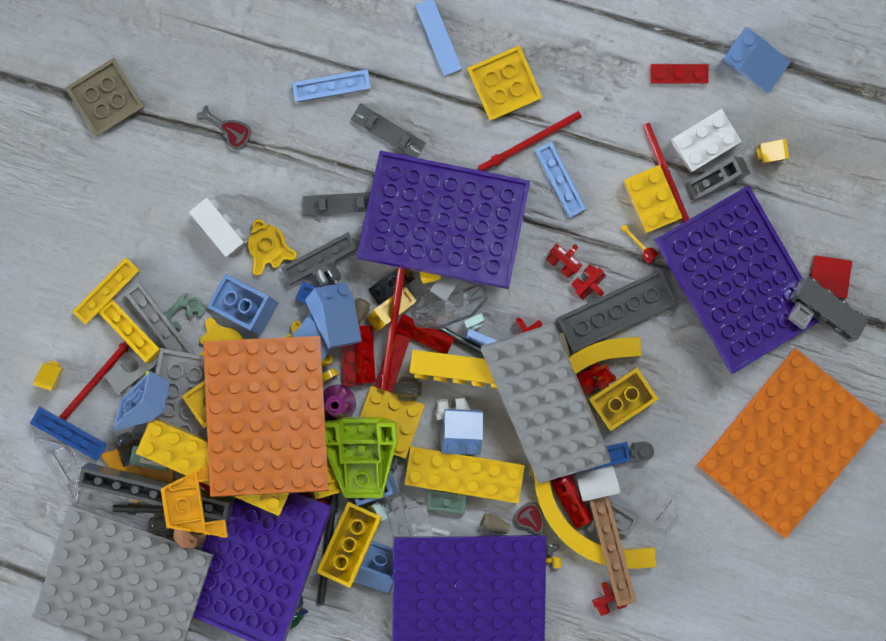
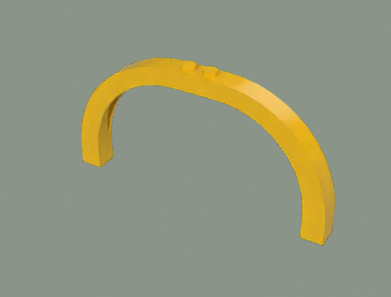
[529,337,656,569]

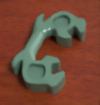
[164,293,206,335]

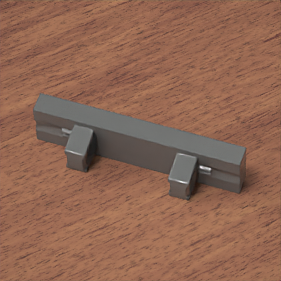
[350,103,426,158]
[303,192,371,215]

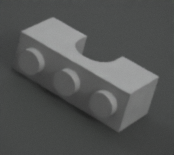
[104,352,159,394]

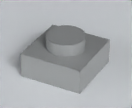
[787,302,815,330]

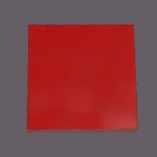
[810,255,853,299]

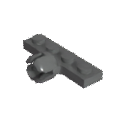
[281,232,358,287]

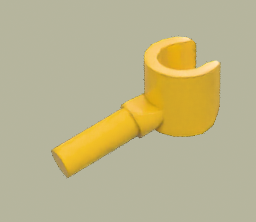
[546,556,563,569]

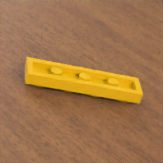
[72,257,140,325]
[98,299,160,365]

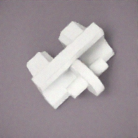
[436,396,470,420]

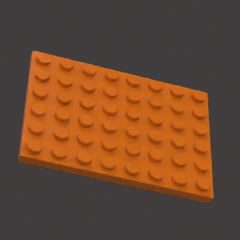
[203,336,329,497]
[697,347,884,539]

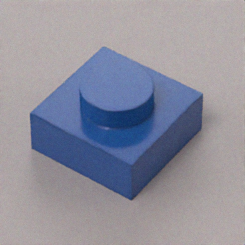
[295,282,317,304]

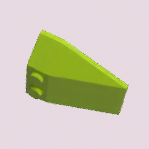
[325,417,398,498]

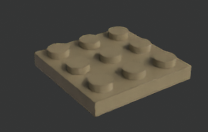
[65,58,145,137]

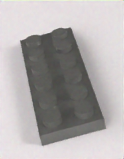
[557,269,678,352]

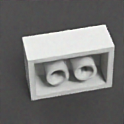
[670,109,742,173]
[189,198,247,258]

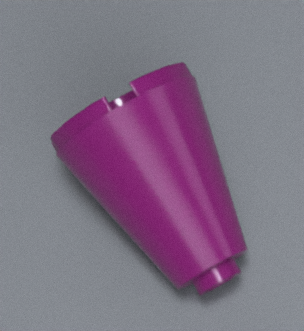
[323,385,356,421]

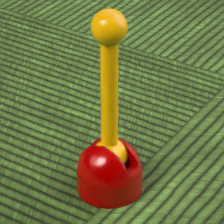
[621,225,659,264]

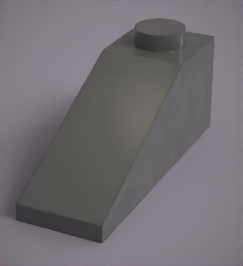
[686,156,751,200]

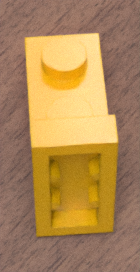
[366,286,417,332]

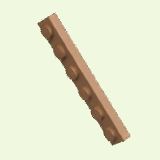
[589,496,637,607]

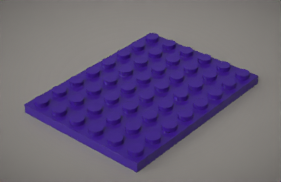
[357,150,530,290]
[654,185,819,374]
[194,493,333,641]
[392,535,546,641]

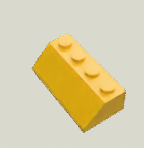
[316,502,383,588]

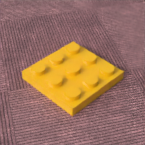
[467,45,543,121]
[360,386,425,459]

